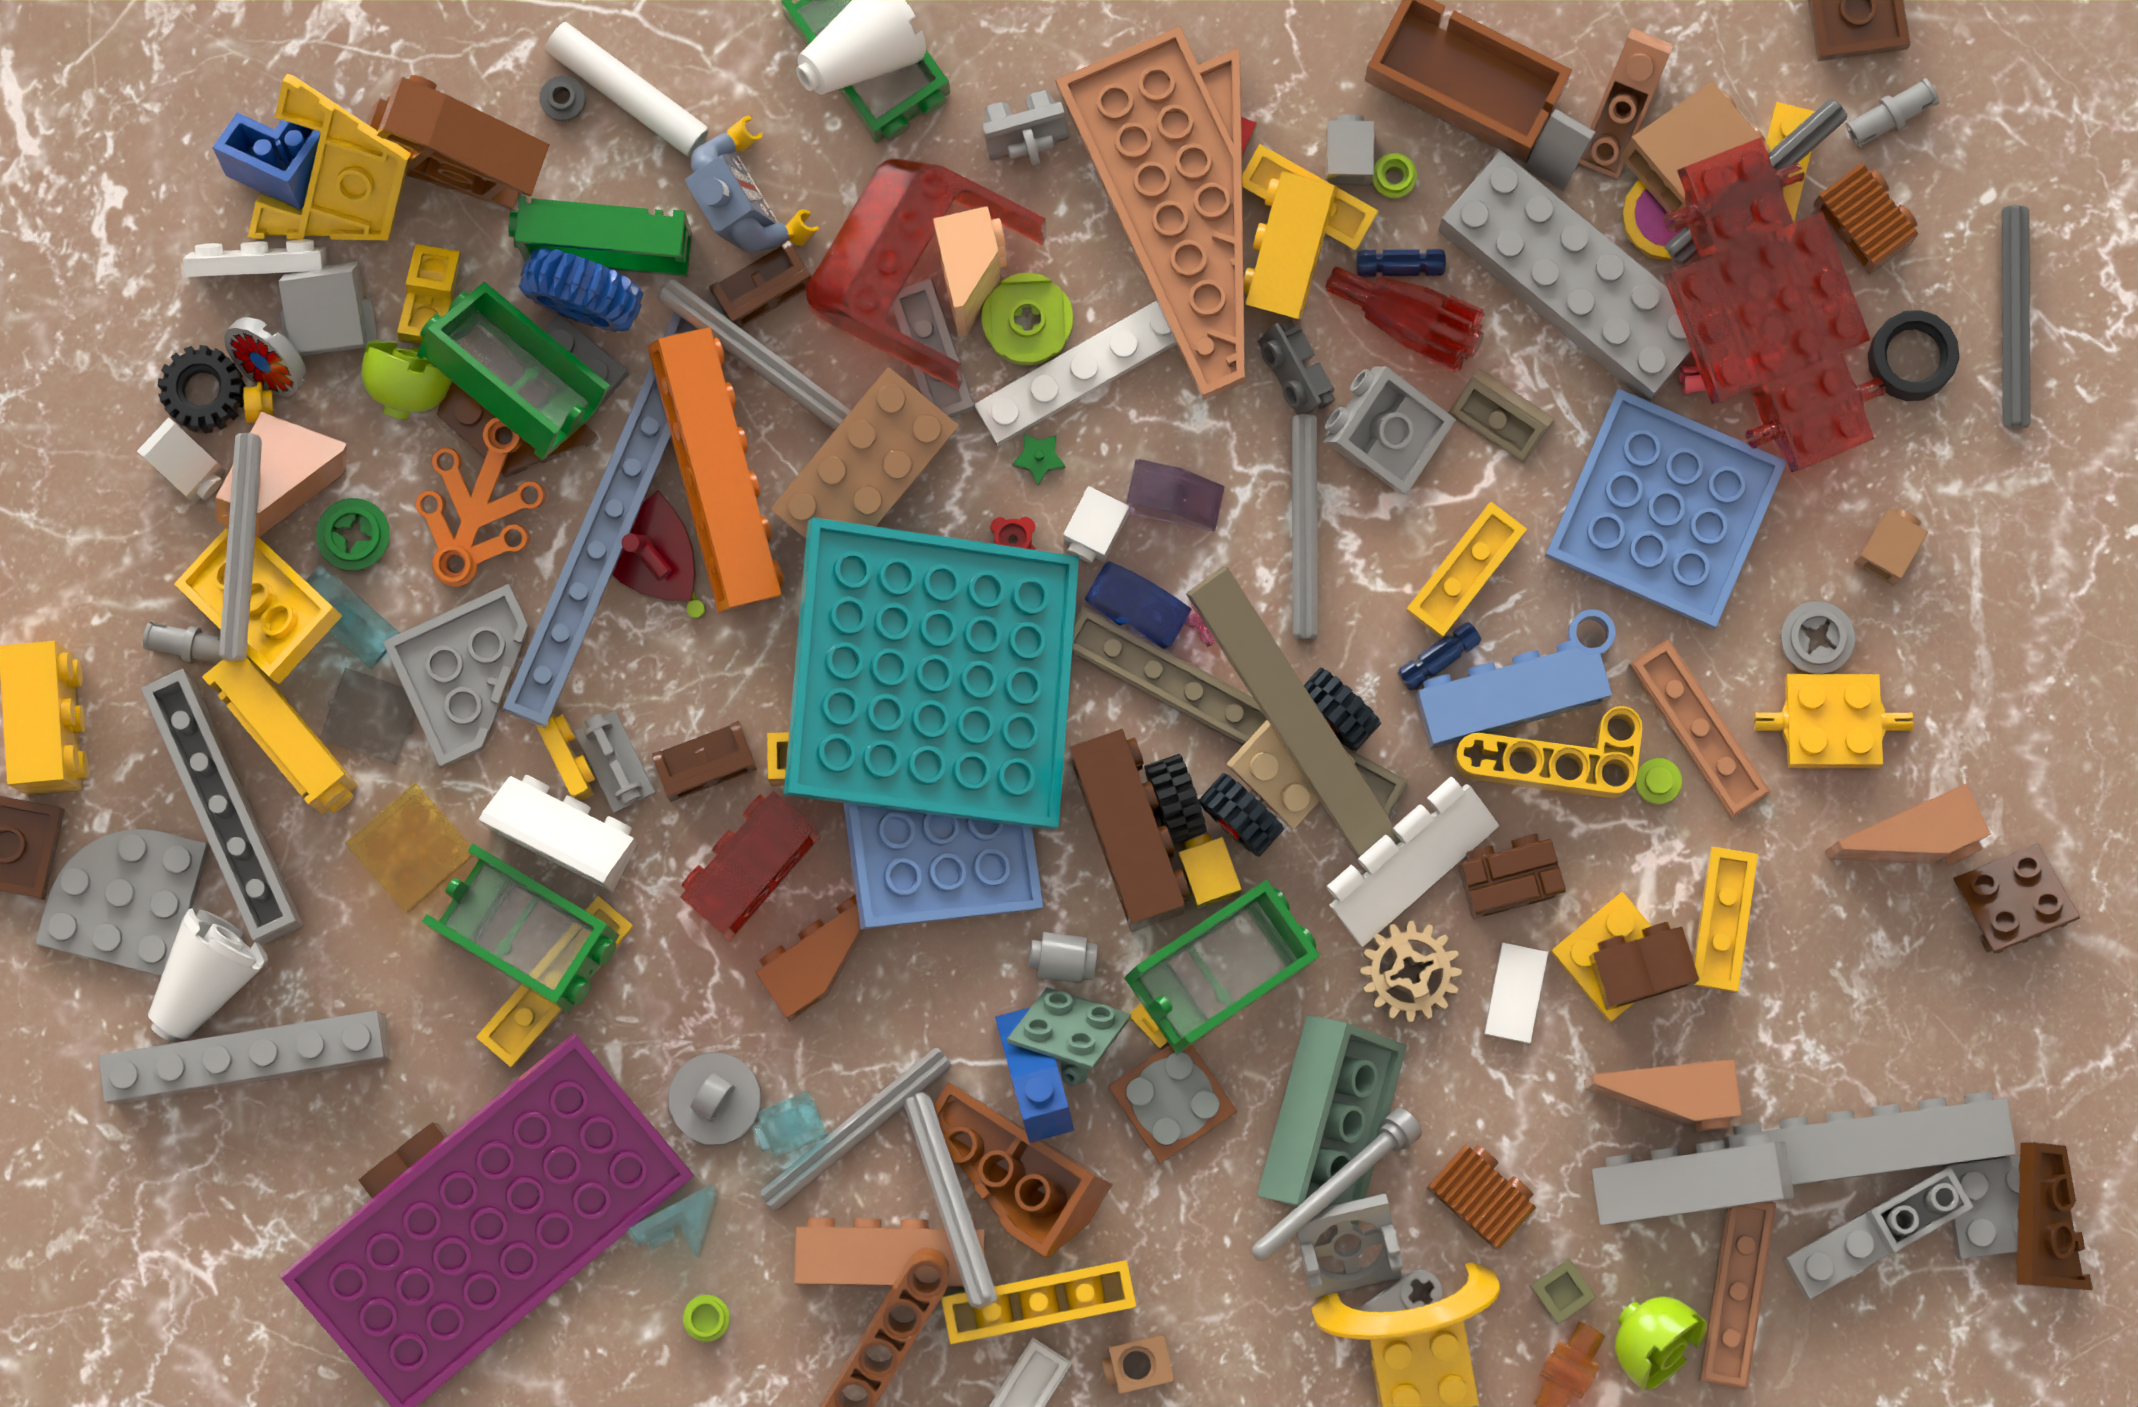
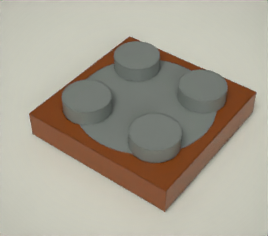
[1108,1044,1237,1164]

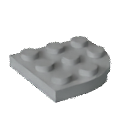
[35,829,210,976]

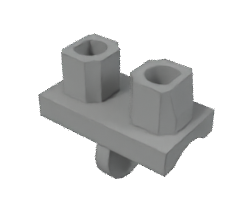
[982,90,1069,167]

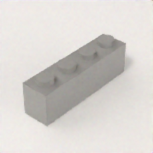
[1592,1134,1794,1225]

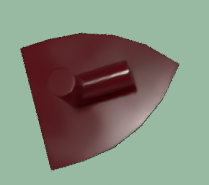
[613,490,696,601]

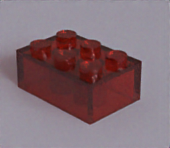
[680,791,821,942]

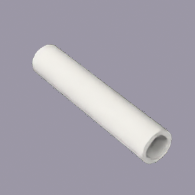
[544,22,710,157]

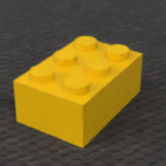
[0,641,89,796]

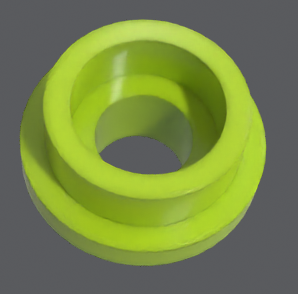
[1372,153,1417,199]

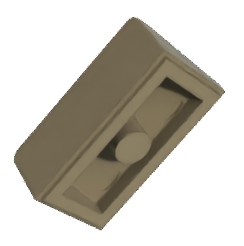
[1448,369,1554,463]

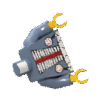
[685,116,819,253]

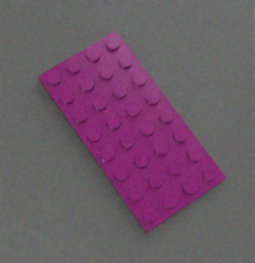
[280,1032,694,1407]

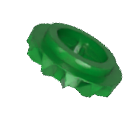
[316,498,390,571]

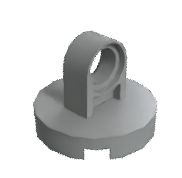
[668,1052,761,1145]

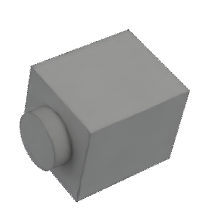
[1326,114,1374,186]

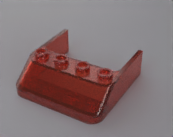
[806,158,1047,389]

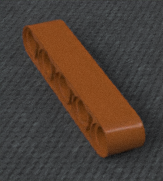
[819,1248,949,1407]

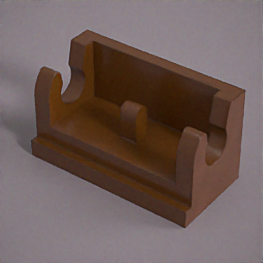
[709,240,813,328]
[652,721,757,802]

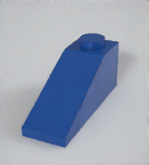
[995,1007,1074,1143]

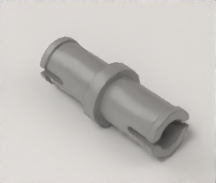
[1845,78,1940,148]
[143,621,222,664]

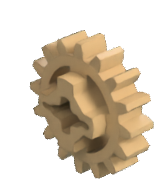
[1359,921,1462,1023]

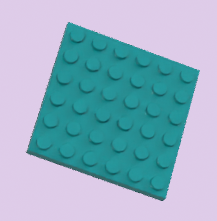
[784,517,1079,830]

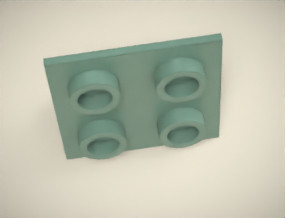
[1007,987,1131,1086]

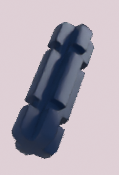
[1356,249,1446,277]
[1398,622,1482,690]

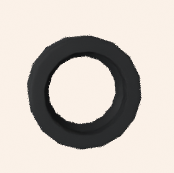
[1868,310,1960,401]

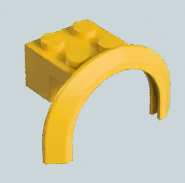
[1311,1262,1500,1407]

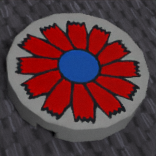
[224,317,306,397]

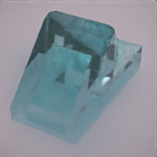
[628,1184,719,1258]

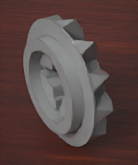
[1780,601,1855,674]

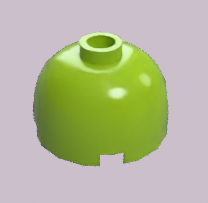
[361,340,452,420]
[1615,1296,1708,1391]

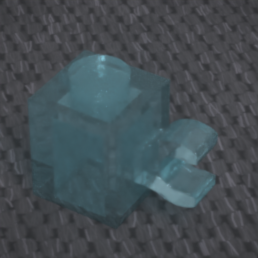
[752,1091,828,1158]

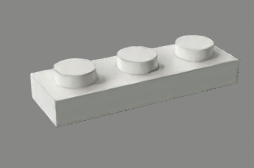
[183,239,328,277]

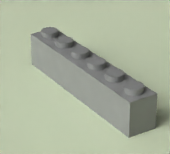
[141,669,304,945]
[98,1010,392,1105]
[1722,1091,2016,1186]

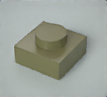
[1530,1259,1597,1325]

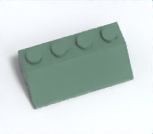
[1257,1015,1407,1225]

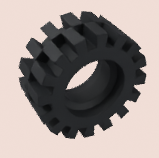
[158,345,246,433]
[1144,753,1207,844]

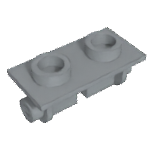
[574,711,656,813]

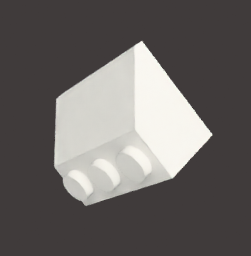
[479,774,638,893]

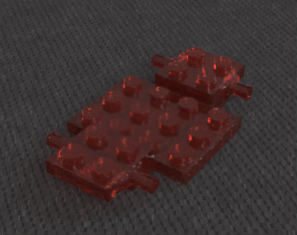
[1663,137,1885,472]

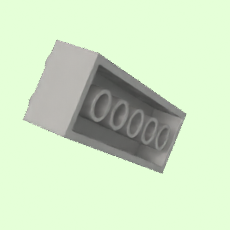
[1438,150,1713,402]

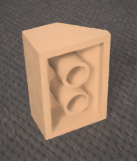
[933,206,1007,338]

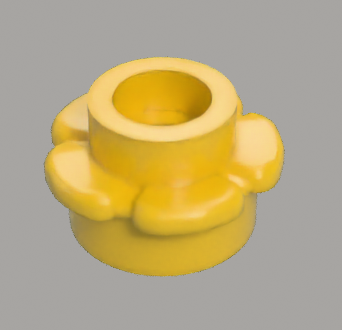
[243,382,274,424]

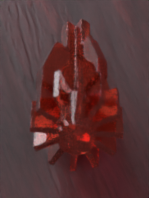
[1325,266,1485,373]

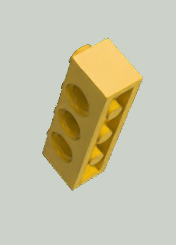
[941,1260,1136,1345]

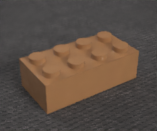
[770,366,960,539]

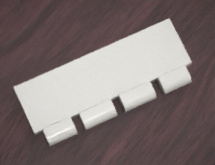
[1326,777,1500,947]

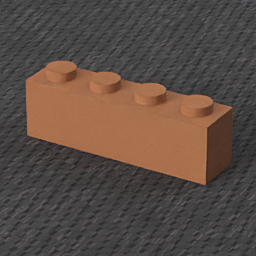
[794,1218,985,1287]

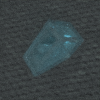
[306,564,400,669]

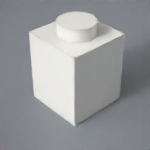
[1063,486,1129,563]

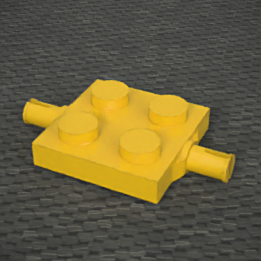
[1753,674,1914,768]

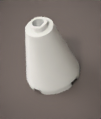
[796,0,926,95]
[148,909,268,1042]

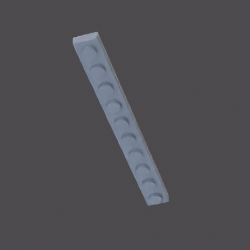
[503,308,724,729]

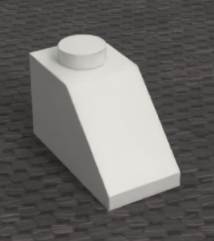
[137,417,225,505]

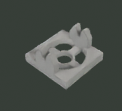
[1297,1194,1403,1298]

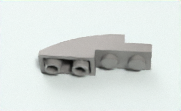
[1782,1166,1974,1301]

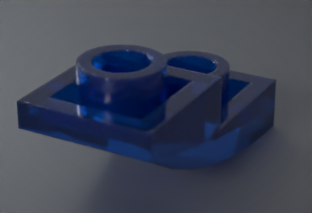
[1084,561,1192,649]

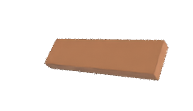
[1628,639,1771,819]
[1699,1202,1776,1389]

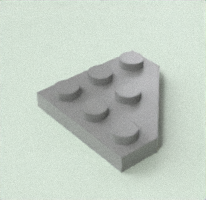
[383,584,530,768]

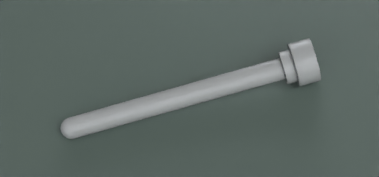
[1252,1108,1422,1261]

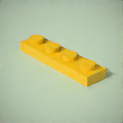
[476,896,635,1069]

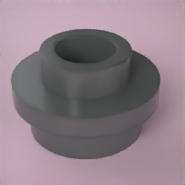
[540,76,586,121]

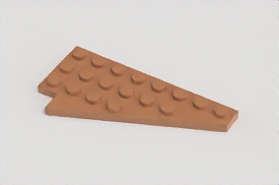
[1055,26,1245,401]

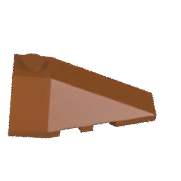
[933,1082,1113,1258]

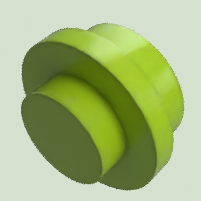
[1635,758,1682,805]
[683,1295,730,1342]

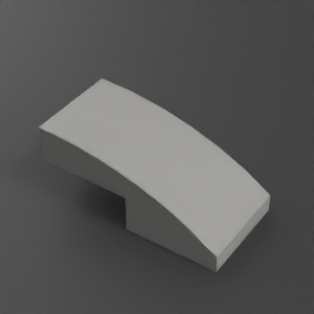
[1525,109,1595,191]

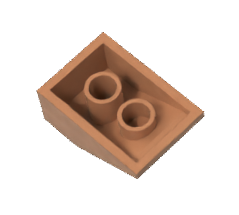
[1825,783,1991,866]
[1584,1059,1742,1133]

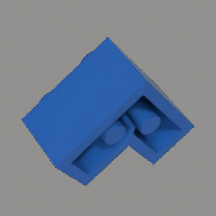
[212,112,321,210]

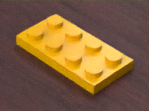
[174,528,343,685]

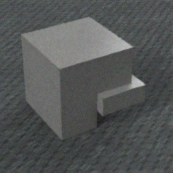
[278,261,379,356]

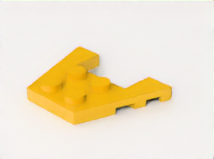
[248,74,411,240]

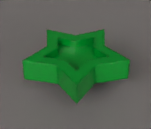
[1012,434,1066,485]

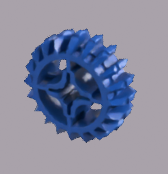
[519,248,644,332]

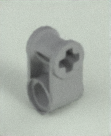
[1355,1270,1443,1312]

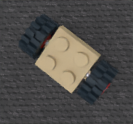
[1198,667,1381,857]

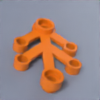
[415,418,547,587]

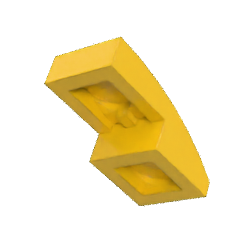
[397,244,461,344]

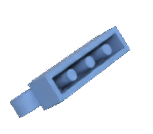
[1415,609,1616,750]

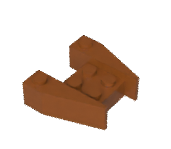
[366,75,550,209]

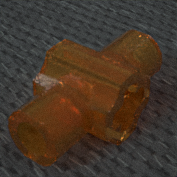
[1533,1321,1605,1407]

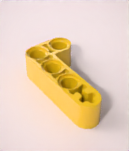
[1453,706,1643,799]

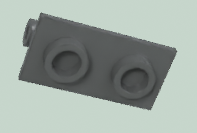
[1257,320,1335,415]

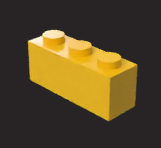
[1244,171,1338,319]

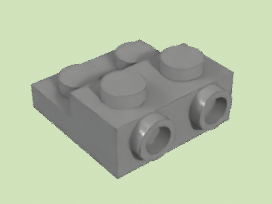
[1324,366,1456,495]

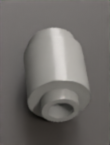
[1028,932,1097,983]

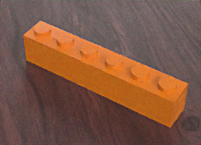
[647,327,783,613]

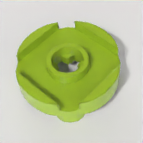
[982,273,1073,366]

